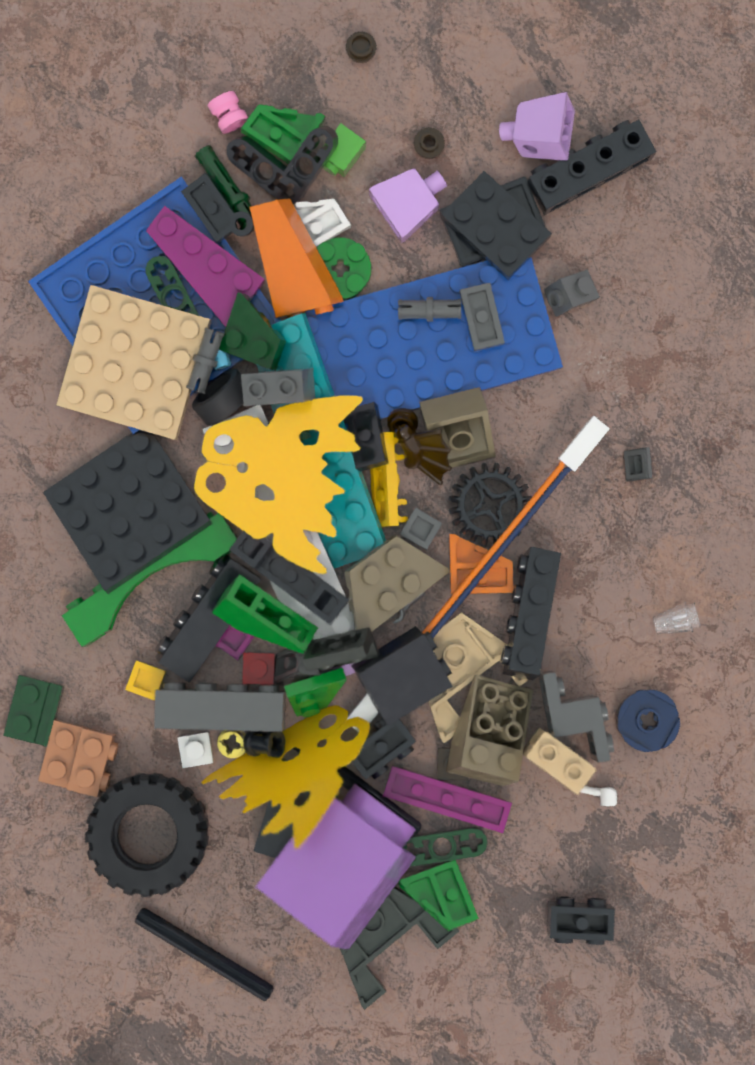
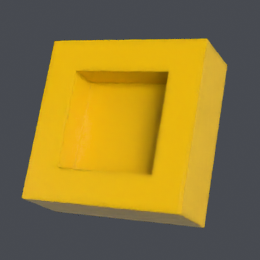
[125,660,166,701]

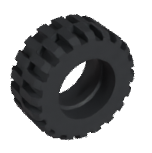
[85,773,209,897]

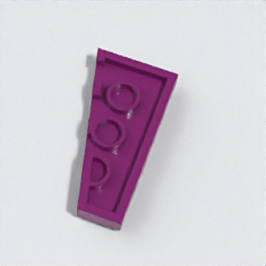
[146,206,265,327]

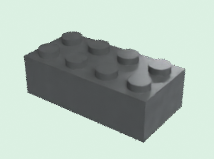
[154,682,286,732]

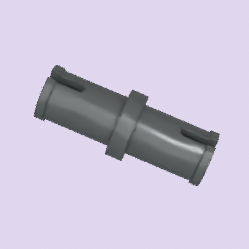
[398,297,461,322]
[186,327,225,394]

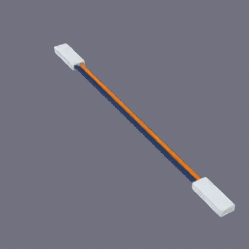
[347,416,610,732]

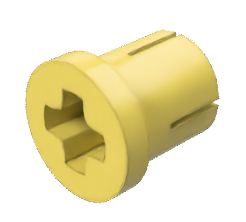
[217,730,246,758]

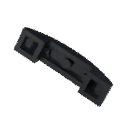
[229,531,349,626]

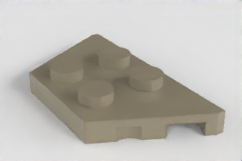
[344,536,450,632]

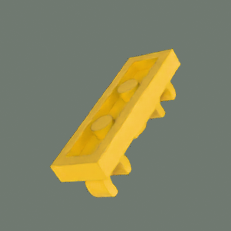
[370,432,408,528]

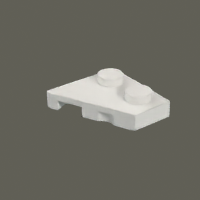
[293,199,351,248]

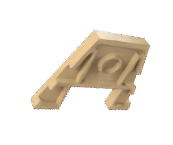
[428,613,528,743]

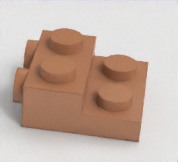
[38,720,119,797]

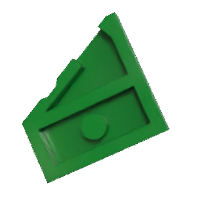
[241,104,326,164]
[284,667,347,717]
[398,860,479,931]

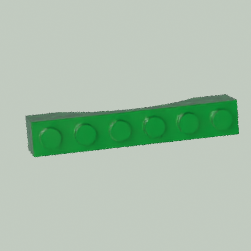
[61,512,237,647]

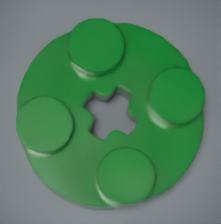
[317,237,371,301]

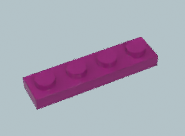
[383,765,512,833]

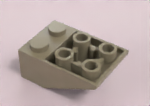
[446,675,533,786]

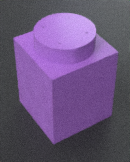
[256,784,416,949]

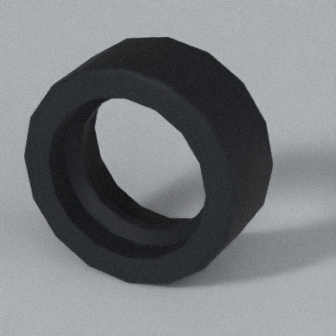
[192,369,243,426]

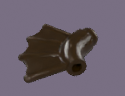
[395,424,452,485]

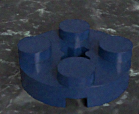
[616,689,680,752]

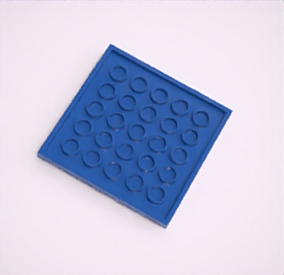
[28,176,281,434]

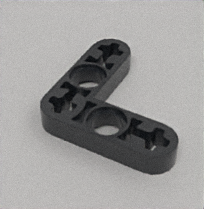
[227,126,338,204]

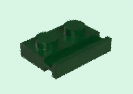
[3,675,64,747]

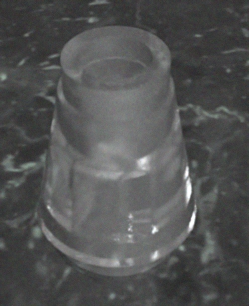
[653,602,701,635]

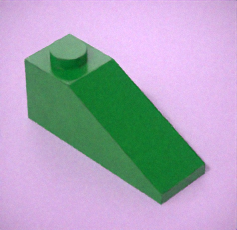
[212,574,318,654]

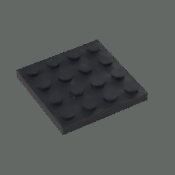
[43,430,213,594]

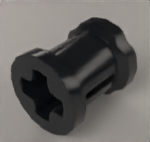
[244,731,286,758]

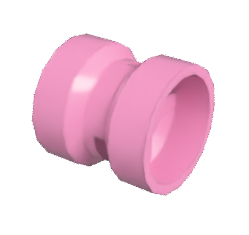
[208,91,248,134]

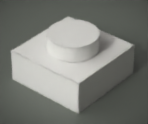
[177,732,214,768]

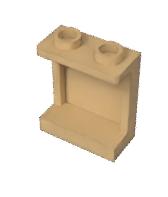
[523,727,596,795]

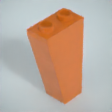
[250,199,343,319]

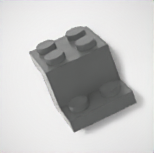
[539,671,614,763]

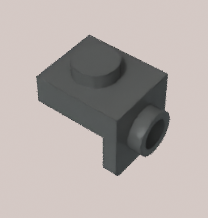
[544,269,600,317]

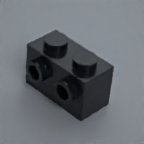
[352,719,416,780]
[547,896,615,945]

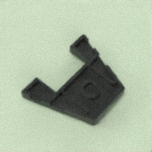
[340,887,459,1010]

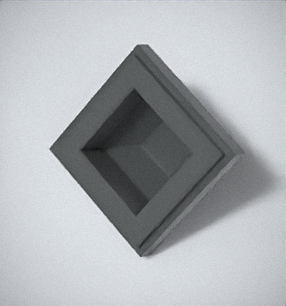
[624,447,652,482]

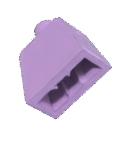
[499,92,575,160]
[369,168,447,243]

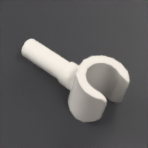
[581,786,617,806]

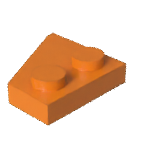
[449,534,514,594]

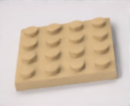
[56,285,212,440]

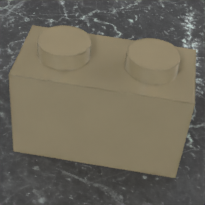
[419,387,496,468]

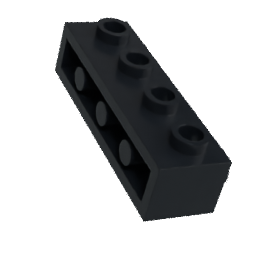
[528,119,657,216]
[500,547,561,680]
[155,554,261,683]

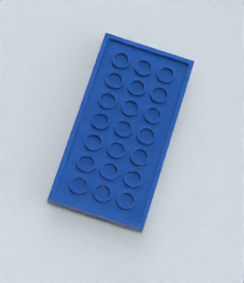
[305,258,563,429]

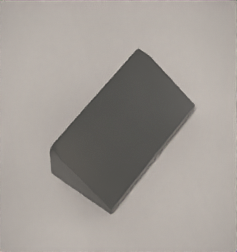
[274,648,320,686]

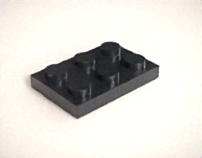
[441,171,552,280]

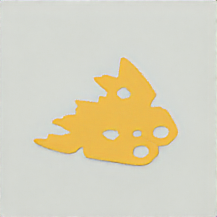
[194,396,363,574]
[201,705,370,848]

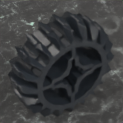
[448,463,532,547]

